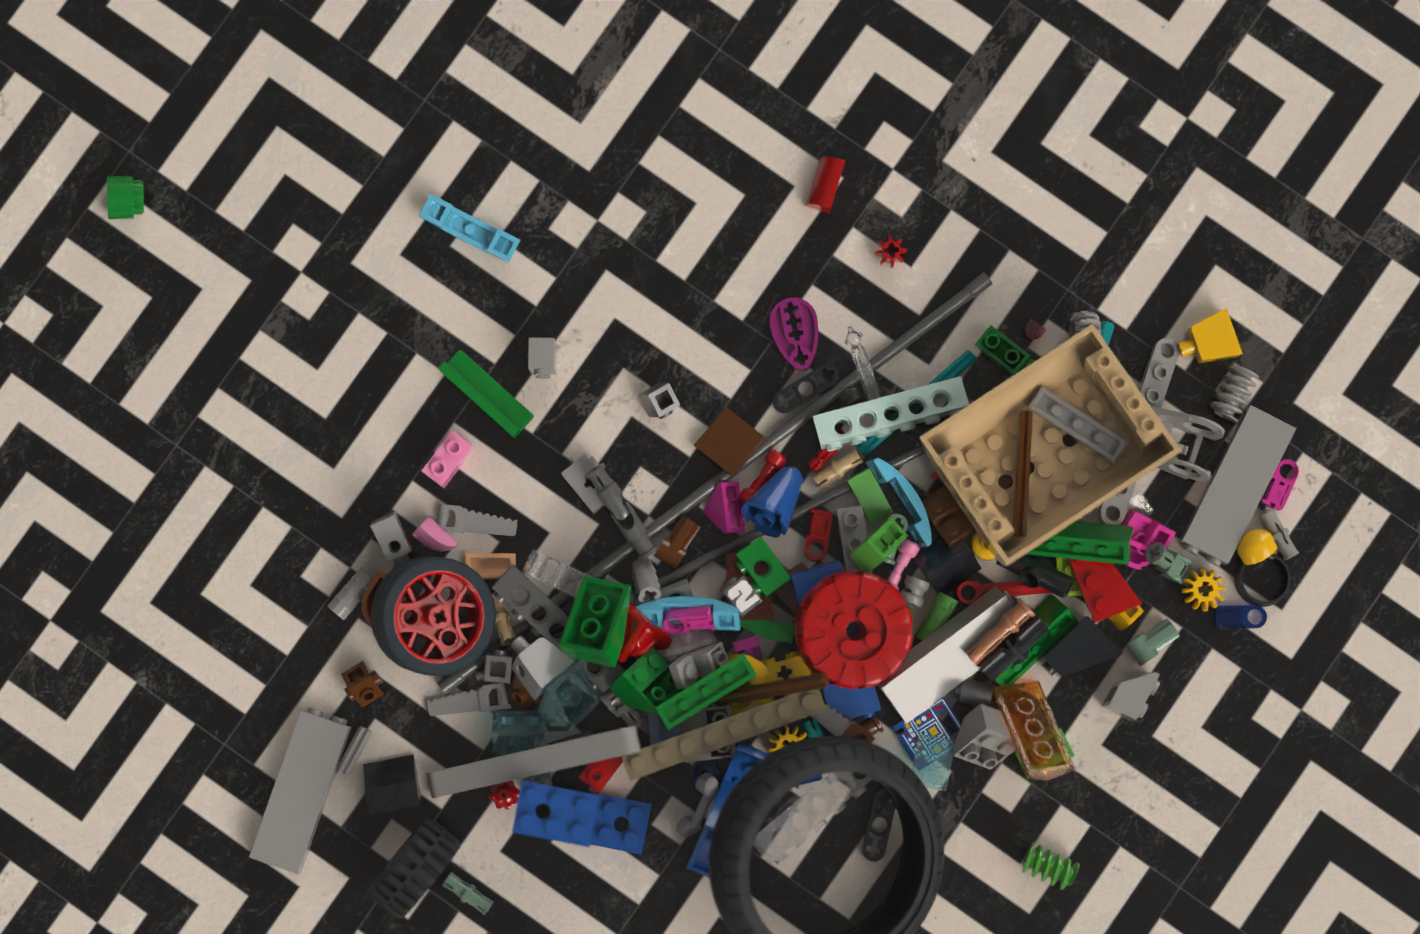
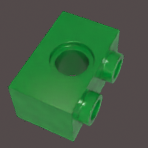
[735,537,791,598]

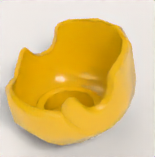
[1237,528,1277,565]

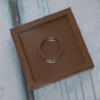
[694,407,766,477]

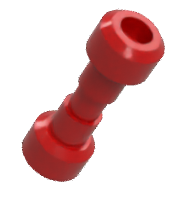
[739,449,786,503]

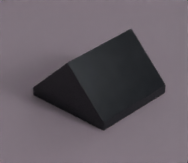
[912,536,982,595]

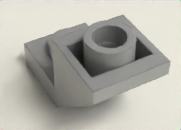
[669,641,729,689]

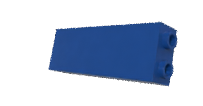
[789,561,881,722]

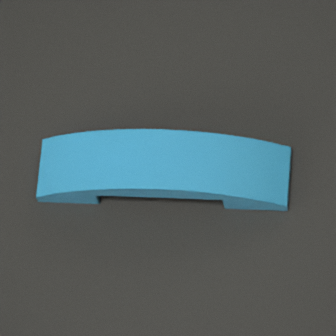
[419,194,520,263]
[866,458,932,548]
[636,596,741,630]

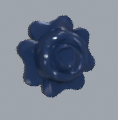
[693,761,723,785]

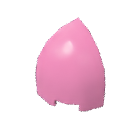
[412,517,458,552]

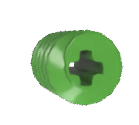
[1022,842,1080,890]

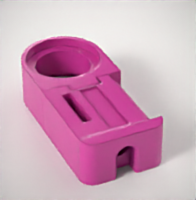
[1260,459,1299,511]
[663,606,715,634]

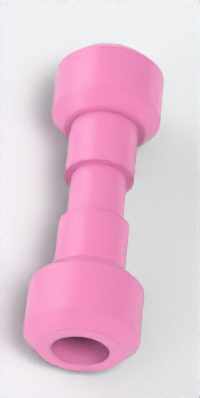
[886,539,920,591]

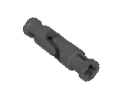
[585,463,659,561]

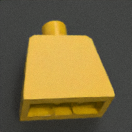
[1177,308,1243,363]

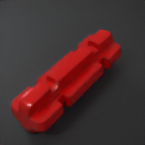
[808,429,846,473]

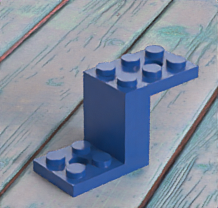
[686,741,769,877]
[512,780,652,855]

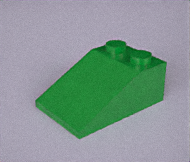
[559,576,631,667]

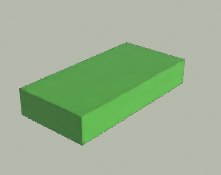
[846,467,893,524]

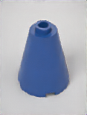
[741,466,803,538]

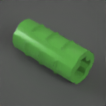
[916,591,960,640]

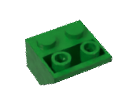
[609,647,682,714]

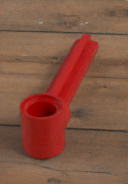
[953,580,1052,605]

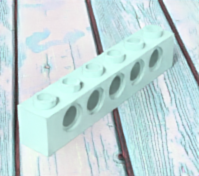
[813,376,969,451]

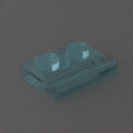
[912,733,956,791]

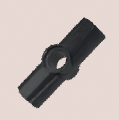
[996,554,1075,598]
[977,615,1049,682]

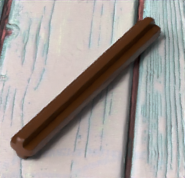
[1013,410,1033,537]
[714,673,829,707]

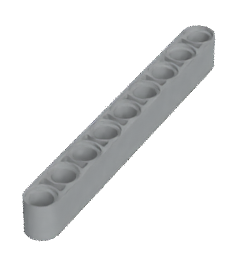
[427,726,641,798]

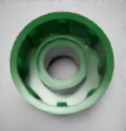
[107,176,144,219]

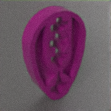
[769,298,818,371]

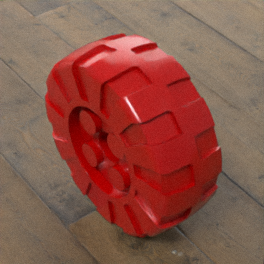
[794,570,913,689]

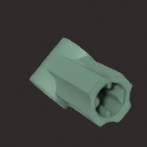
[1125,618,1180,666]

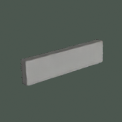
[1028,386,1129,464]

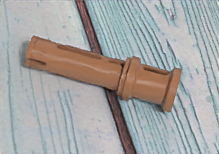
[966,598,1035,665]

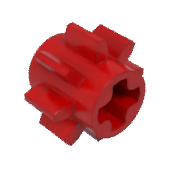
[875,236,907,268]

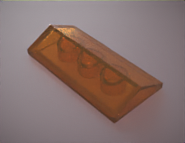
[992,681,1076,781]

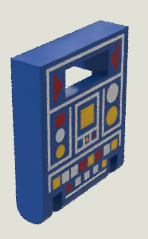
[891,696,961,771]

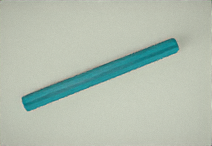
[857,350,977,456]

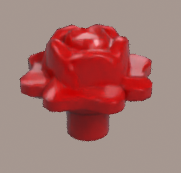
[489,781,520,810]

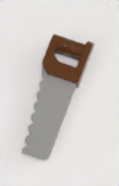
[811,704,876,743]

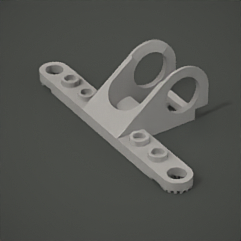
[1097,338,1225,525]

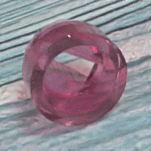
[1025,319,1047,340]

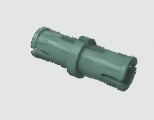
[443,872,494,915]

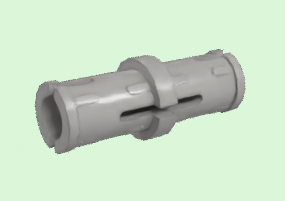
[1259,509,1299,561]

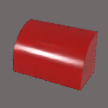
[806,156,845,213]

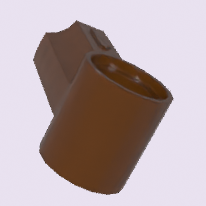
[654,515,701,570]

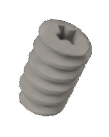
[1210,365,1259,423]

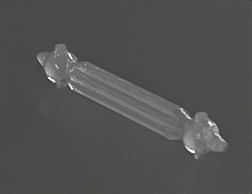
[845,326,880,401]

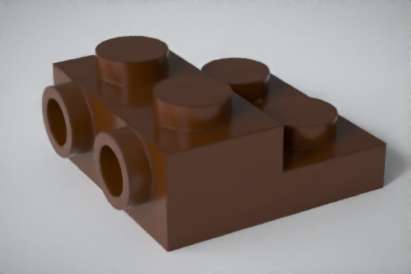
[921,483,976,548]

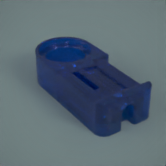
[1214,605,1267,629]

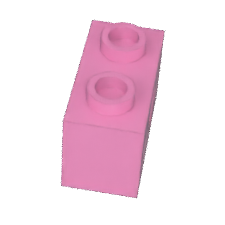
[421,431,474,488]

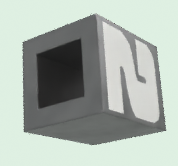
[723,576,762,617]

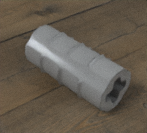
[631,559,661,604]
[328,568,374,620]

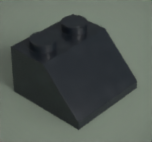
[363,755,423,816]

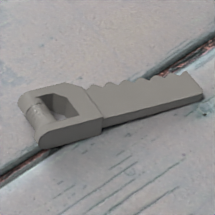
[437,504,518,536]
[427,683,511,716]

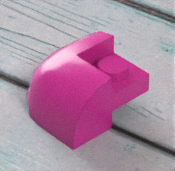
[1120,508,1176,570]

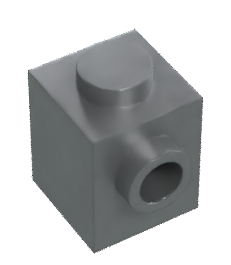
[638,383,680,419]
[484,649,513,683]

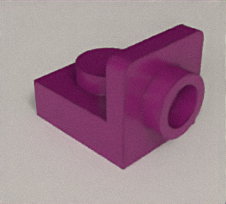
[732,635,763,661]

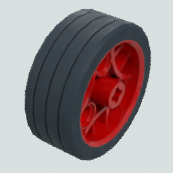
[371,556,496,676]

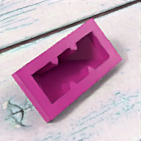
[703,482,745,533]

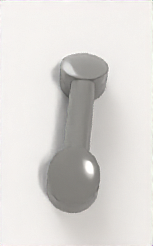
[676,773,719,837]

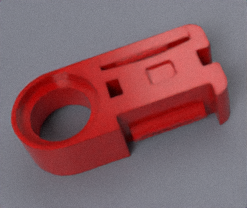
[804,509,833,562]

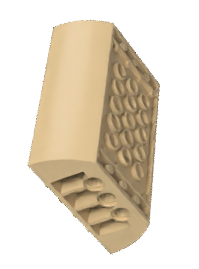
[920,324,1182,567]

